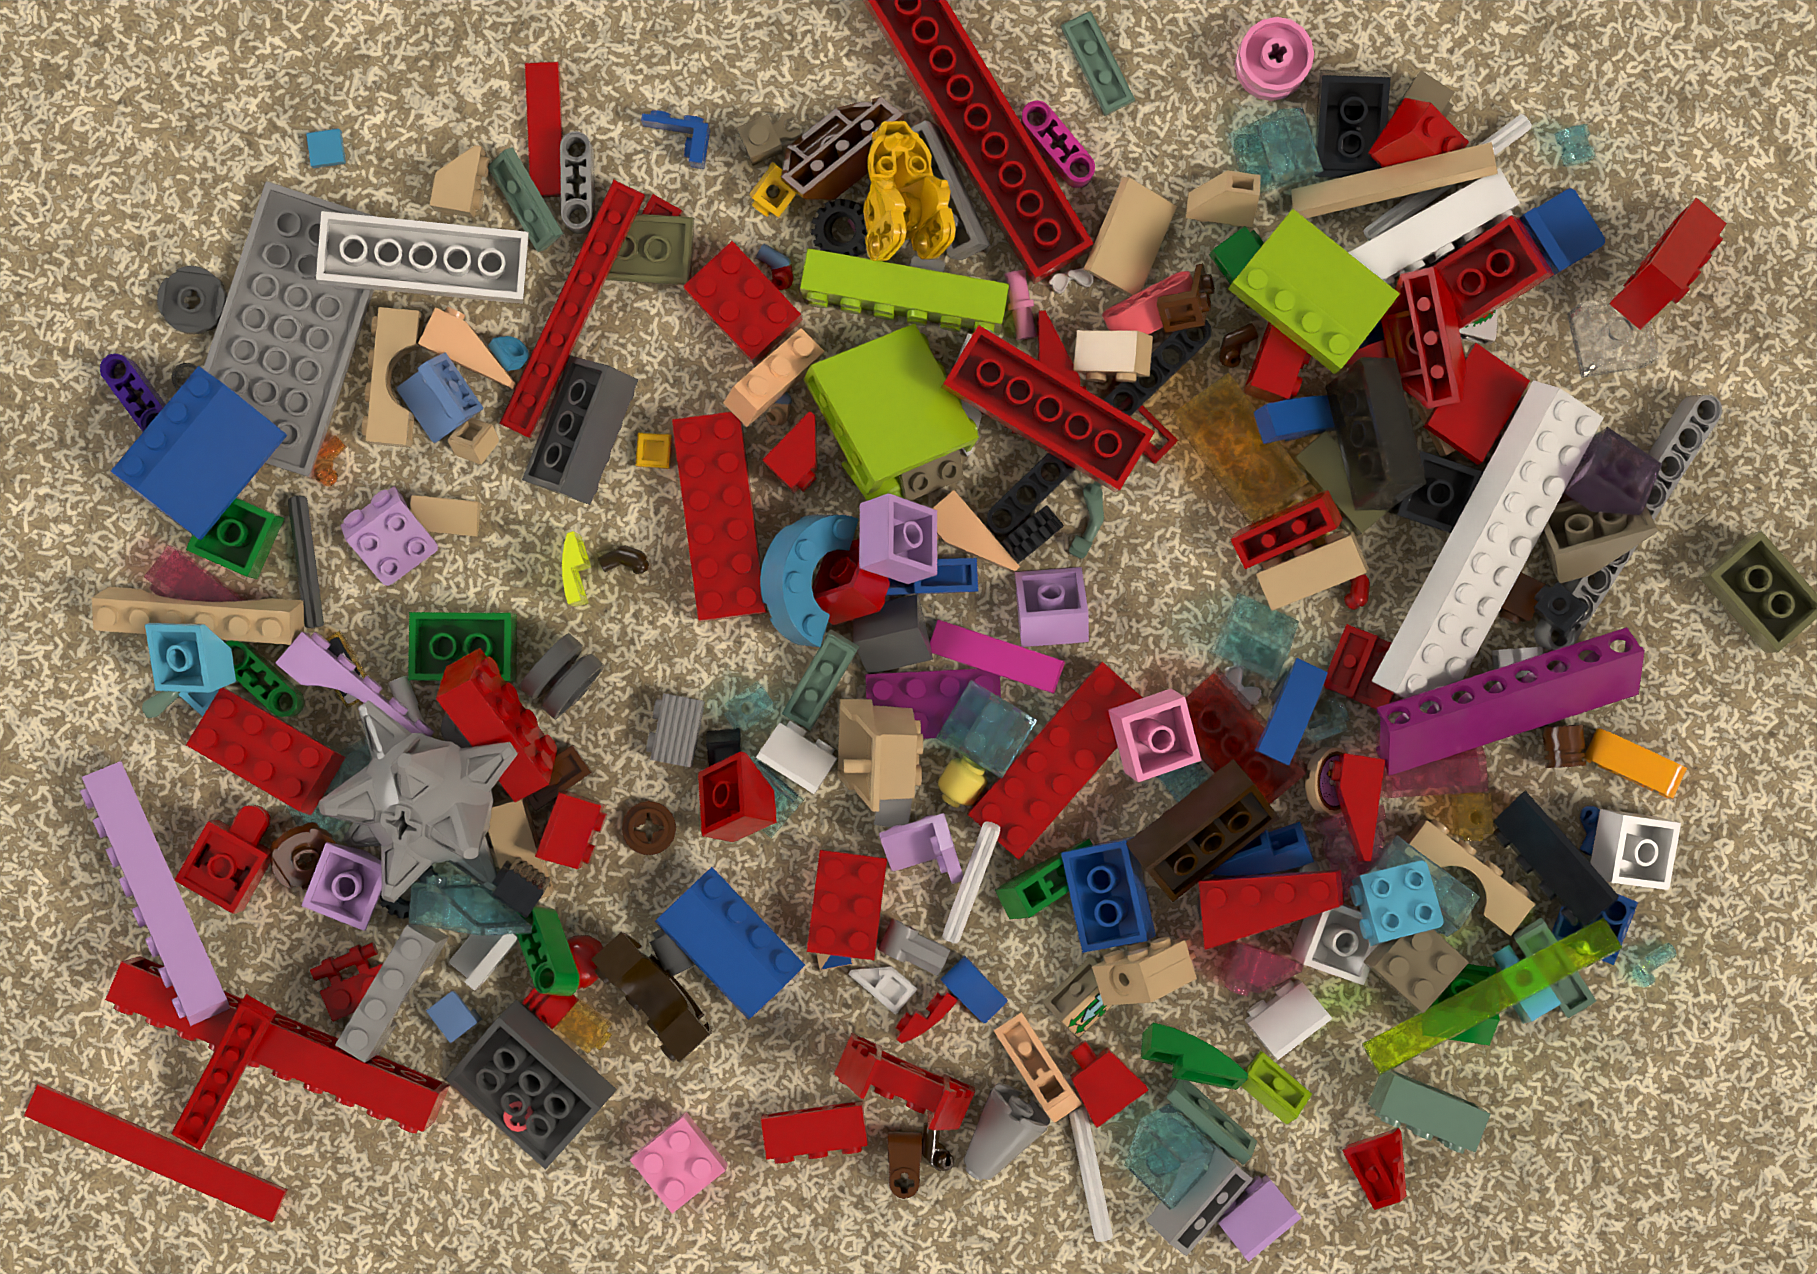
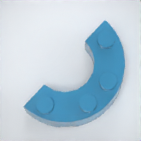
[760,514,859,647]

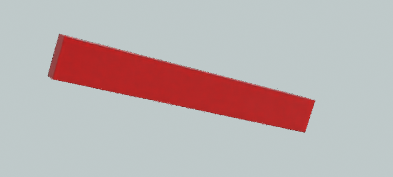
[499,179,645,438]
[24,1083,288,1223]

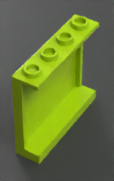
[803,323,979,495]

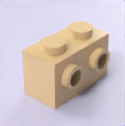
[1074,330,1153,382]

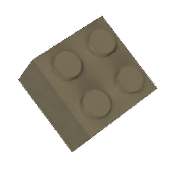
[1363,929,1469,1013]

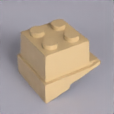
[837,699,923,812]

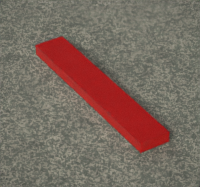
[171,994,277,1151]

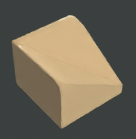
[448,418,499,465]

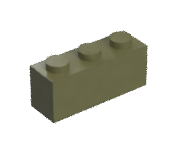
[1291,431,1392,536]

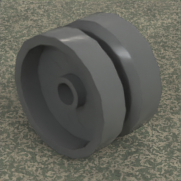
[519,633,605,720]

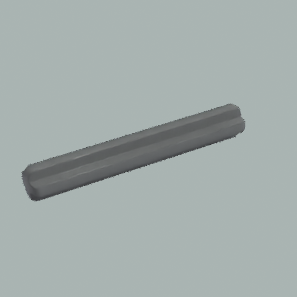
[288,496,324,628]

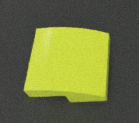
[562,531,591,607]

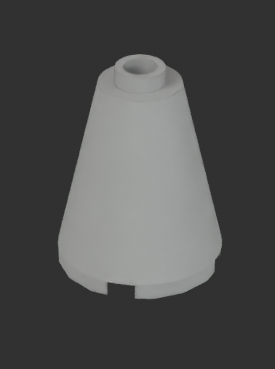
[964,1083,1050,1181]

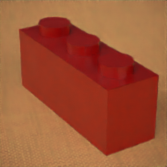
[1230,489,1343,569]
[761,1101,868,1164]

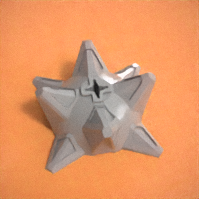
[319,700,518,903]

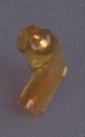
[313,435,347,487]

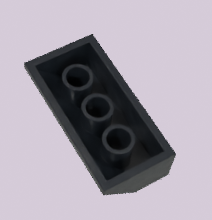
[1492,790,1619,929]

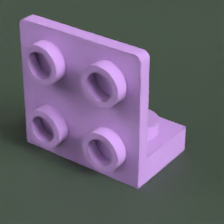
[879,813,964,884]

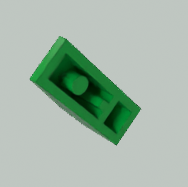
[995,838,1093,920]

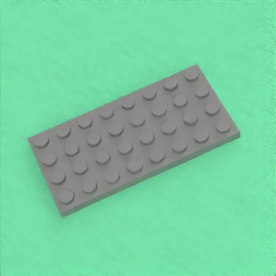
[203,181,376,478]

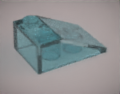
[409,875,532,936]

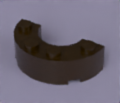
[591,932,712,1062]

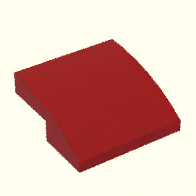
[1323,624,1394,710]

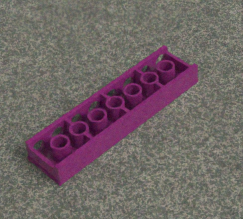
[1376,627,1645,776]

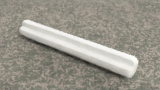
[942,821,1000,943]
[1069,1107,1113,1242]

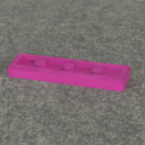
[930,620,1065,694]

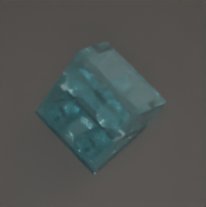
[1228,108,1323,194]
[1209,593,1299,682]
[936,680,1037,778]

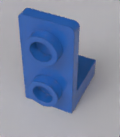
[641,110,710,169]

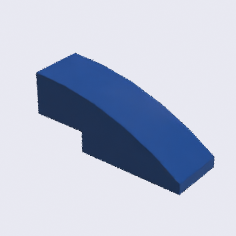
[1253,395,1345,444]
[886,558,978,596]
[1255,658,1328,765]
[1210,821,1314,876]

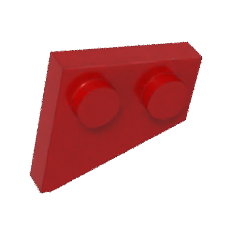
[1342,1128,1407,1210]

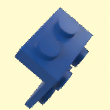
[1519,188,1605,278]

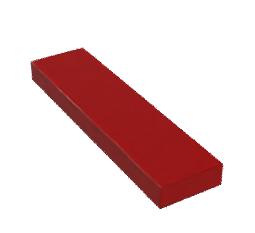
[525,62,563,198]

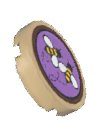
[1305,747,1348,814]

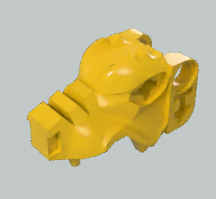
[863,121,956,261]

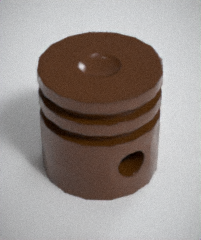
[1542,725,1586,768]

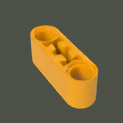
[1583,728,1687,800]

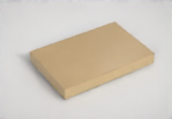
[1083,177,1177,297]

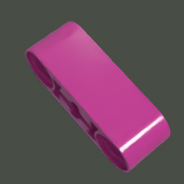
[1021,100,1095,188]

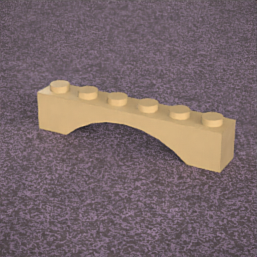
[92,587,304,645]

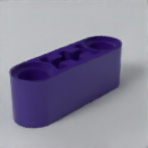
[100,353,166,432]

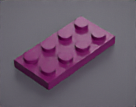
[865,669,1003,739]

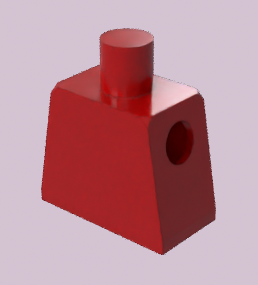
[1069,1040,1149,1128]

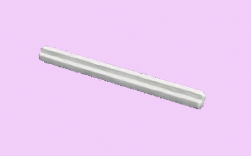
[1363,114,1532,241]

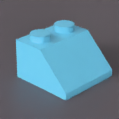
[145,623,236,693]

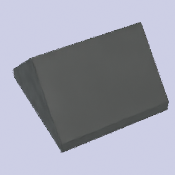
[853,594,933,674]

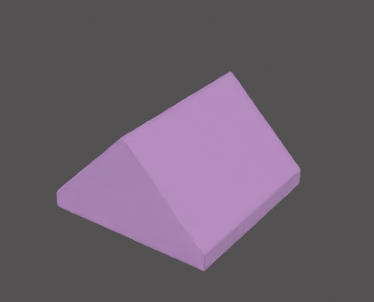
[301,842,382,931]

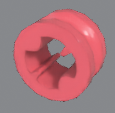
[503,1101,534,1132]

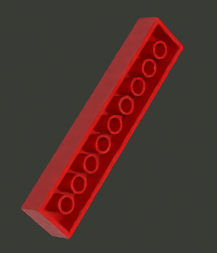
[862,0,1094,284]
[105,956,450,1134]

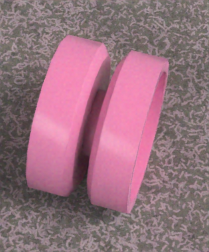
[1234,17,1314,101]

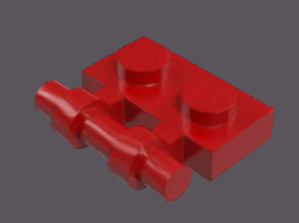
[310,942,384,1022]

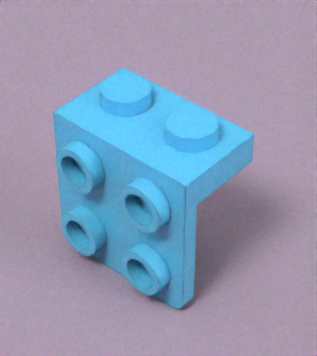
[1350,861,1444,946]

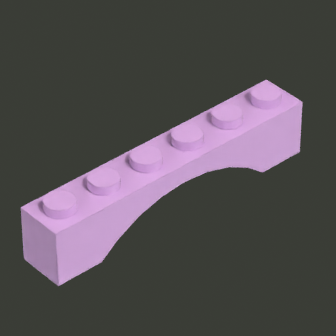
[276,632,434,738]

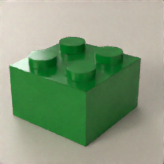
[186,497,285,579]

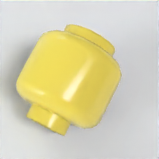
[938,755,988,808]

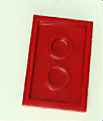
[1423,343,1530,465]

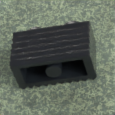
[491,858,550,918]

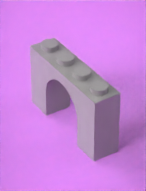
[335,919,450,1063]

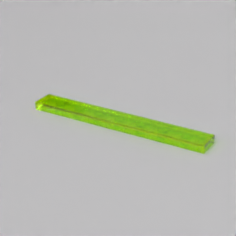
[1362,918,1622,1076]

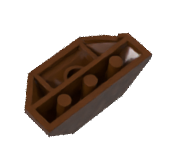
[781,97,904,200]

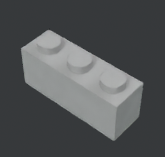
[1146,1143,1253,1256]

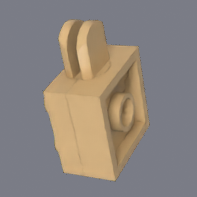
[1092,937,1197,1006]

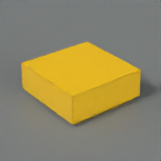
[635,433,672,469]

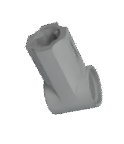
[878,919,950,976]

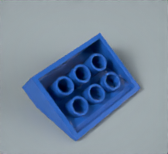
[111,366,287,541]

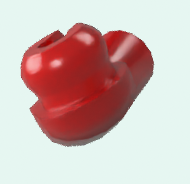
[1344,574,1370,610]

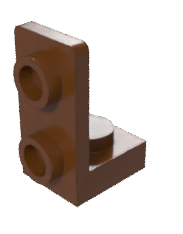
[1157,263,1215,333]

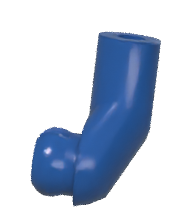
[1579,805,1600,856]

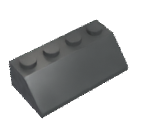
[522,355,638,505]

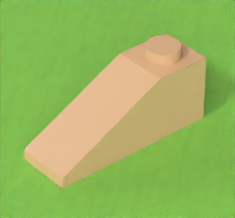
[418,306,517,390]
[932,490,1020,573]
[994,1012,1082,1123]

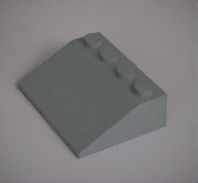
[445,999,617,1170]

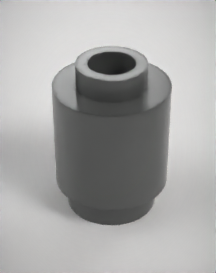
[649,929,695,977]

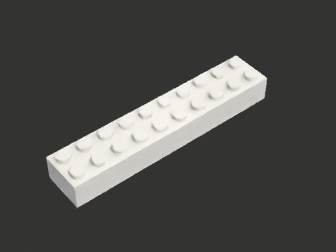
[1372,380,1604,711]

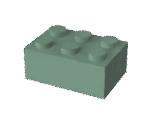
[1368,1067,1491,1154]

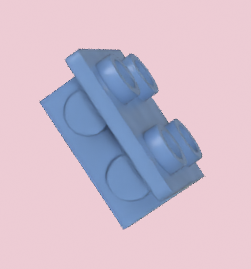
[397,352,484,443]

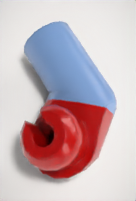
[756,244,794,290]

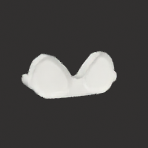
[1048,268,1094,294]
[1224,665,1262,705]

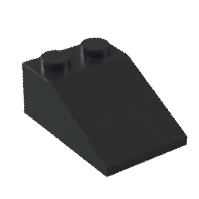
[1315,70,1391,178]

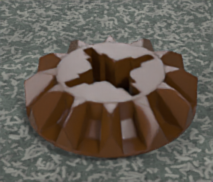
[622,801,677,855]

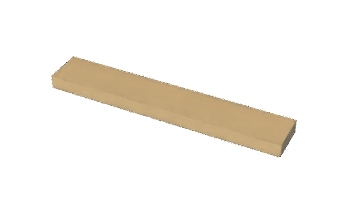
[1291,142,1498,219]

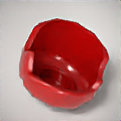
[567,935,604,990]

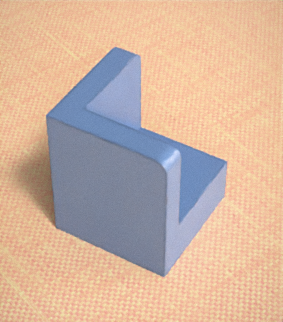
[426,991,482,1043]

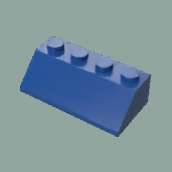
[655,867,805,1020]

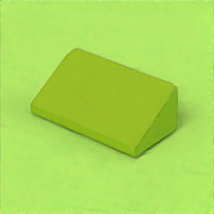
[1241,1051,1312,1124]

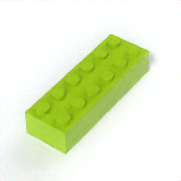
[800,248,1009,334]

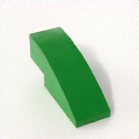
[1141,1022,1248,1090]

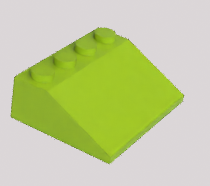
[1228,208,1400,374]

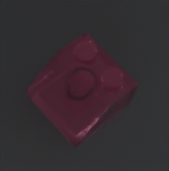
[1218,940,1304,997]

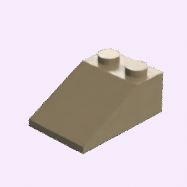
[1540,483,1657,583]

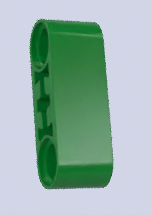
[225,640,305,717]
[513,905,580,996]

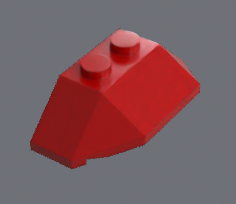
[1381,266,1466,409]

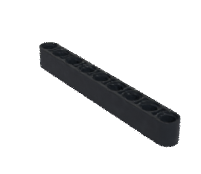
[986,320,1212,535]

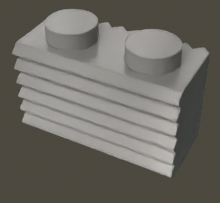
[646,693,705,767]

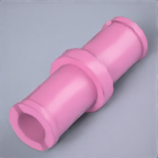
[1004,270,1037,340]

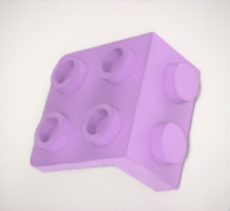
[340,486,438,586]

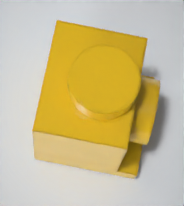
[749,161,797,218]

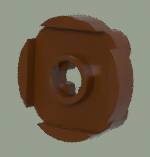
[270,822,337,890]

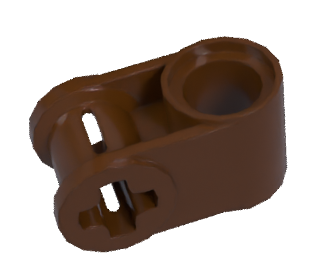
[888,1131,922,1199]

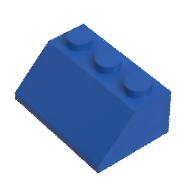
[1061,836,1156,953]

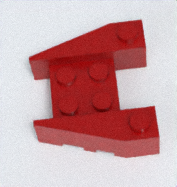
[834,1033,975,1131]

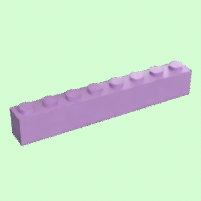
[80,761,230,1026]

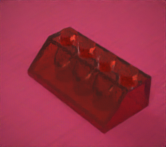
[1185,667,1307,804]

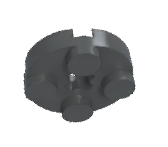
[157,266,227,335]

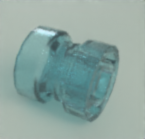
[1555,124,1597,167]

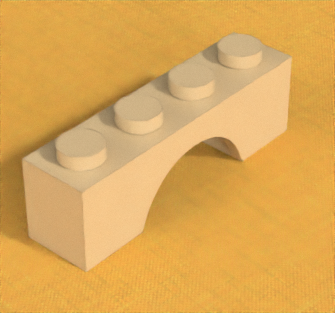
[362,307,424,448]
[1397,819,1535,936]

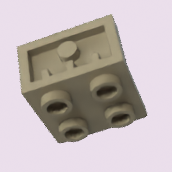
[899,450,964,501]

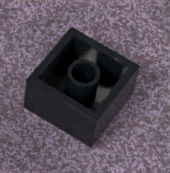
[1388,449,1483,534]

